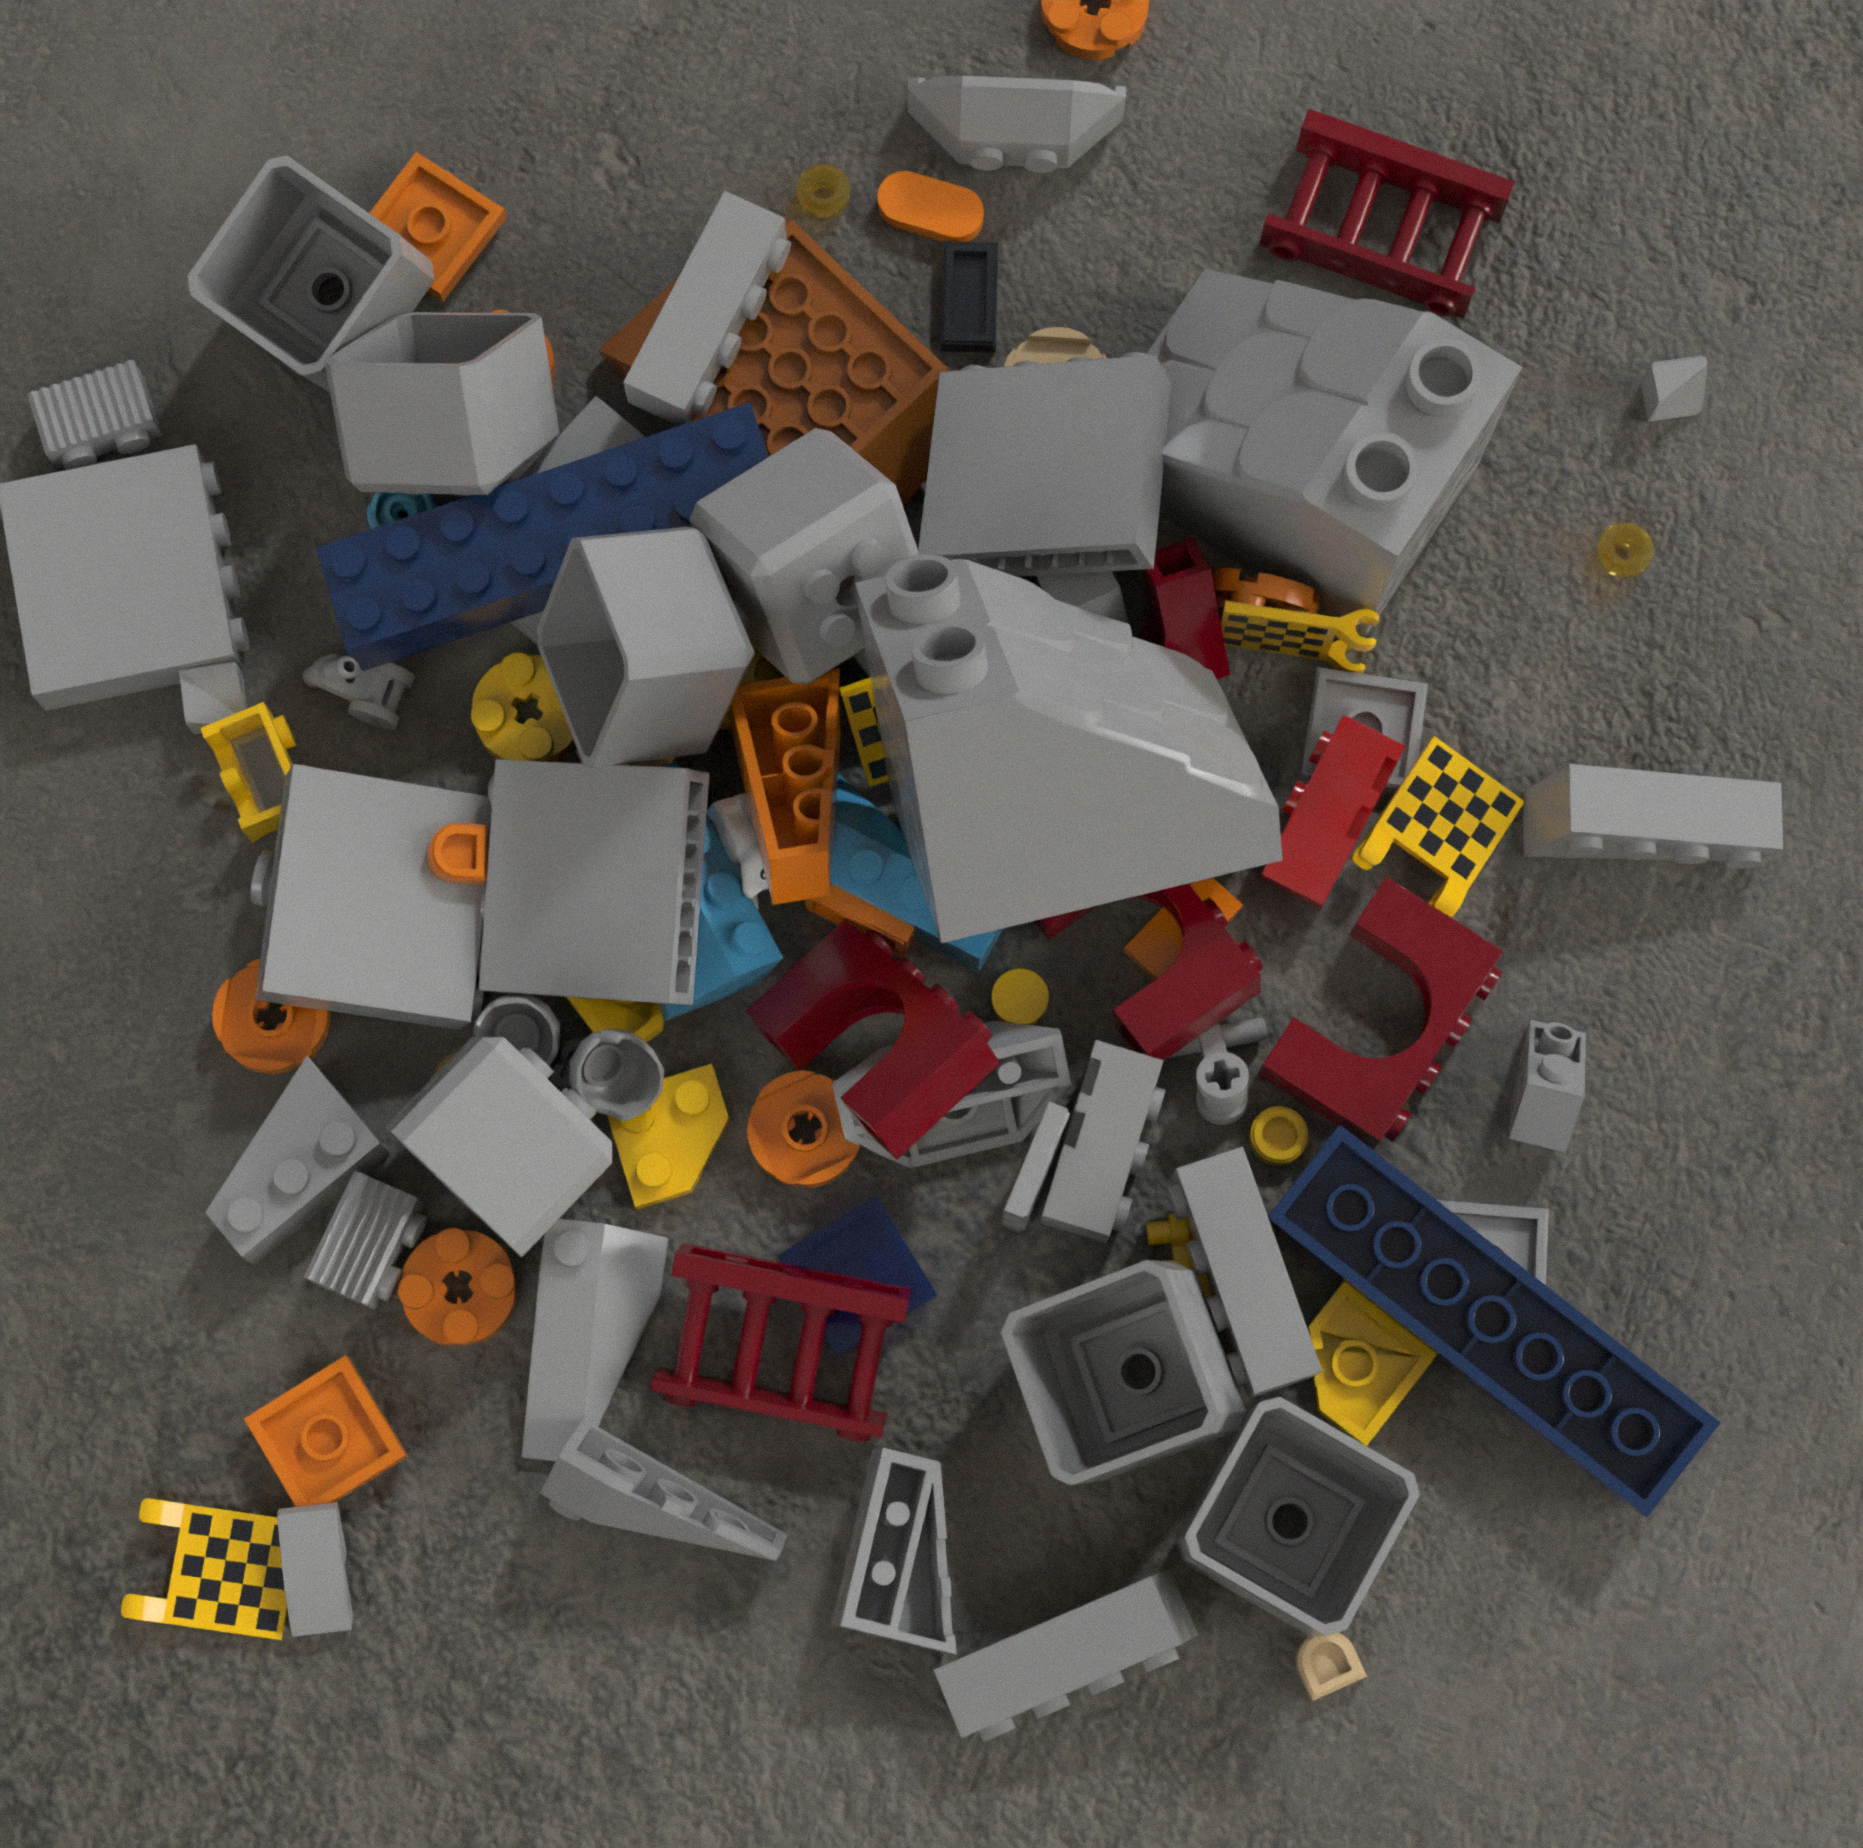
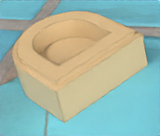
[1296,1632,1367,1701]

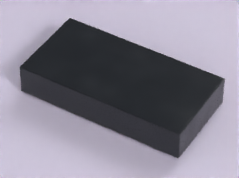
[941,241,998,353]

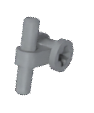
[303,654,415,730]
[1169,1018,1268,1125]

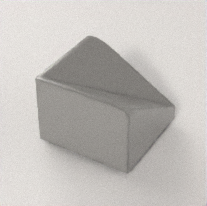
[1640,355,1708,422]
[179,662,247,735]

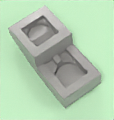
[277,1502,353,1637]

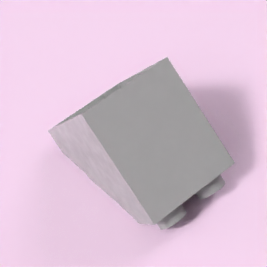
[1147,268,1522,638]
[855,554,1282,943]

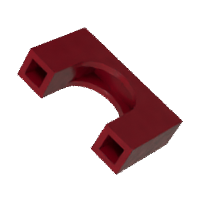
[1138,538,1230,679]
[1258,876,1503,1150]
[1033,882,1263,1061]
[745,919,1000,1160]

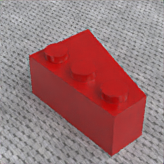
[1260,714,1406,910]

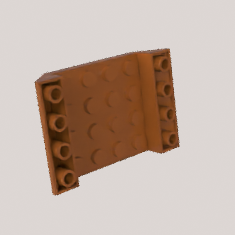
[598,213,950,508]

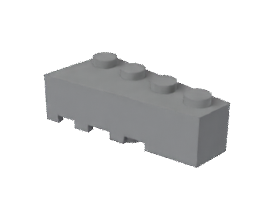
[1523,764,1783,869]

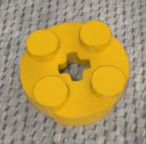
[471,653,576,762]

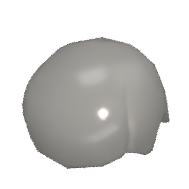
[473,993,560,1066]
[569,1029,664,1121]

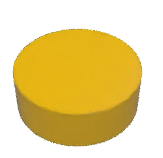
[991,969,1049,1025]
[1249,1106,1308,1166]

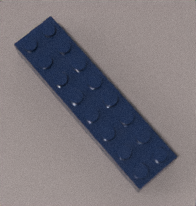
[316,402,769,671]
[1268,1125,1721,1517]

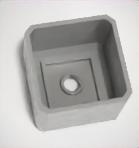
[187,155,435,392]
[324,312,560,496]
[689,428,919,685]
[537,527,755,768]
[384,1037,612,1257]
[1001,1260,1247,1486]
[1176,1397,1420,1638]

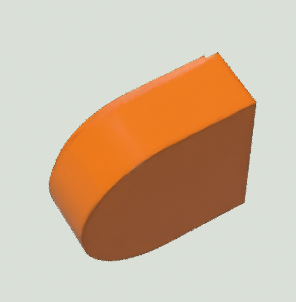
[426,823,488,885]

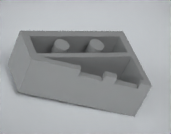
[1040,1040,1166,1244]
[205,1056,390,1265]

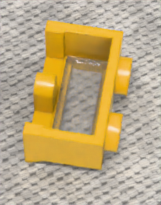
[200,702,305,843]

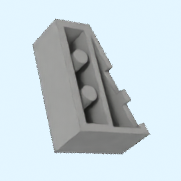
[831,1448,957,1654]

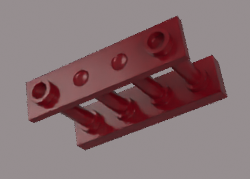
[1259,109,1515,318]
[650,1243,912,1442]

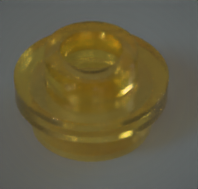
[796,163,850,218]
[1596,523,1653,578]

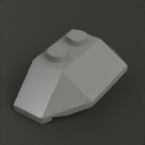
[908,76,1126,173]
[832,1021,1072,1168]

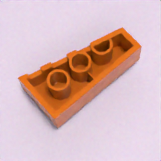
[729,668,842,905]

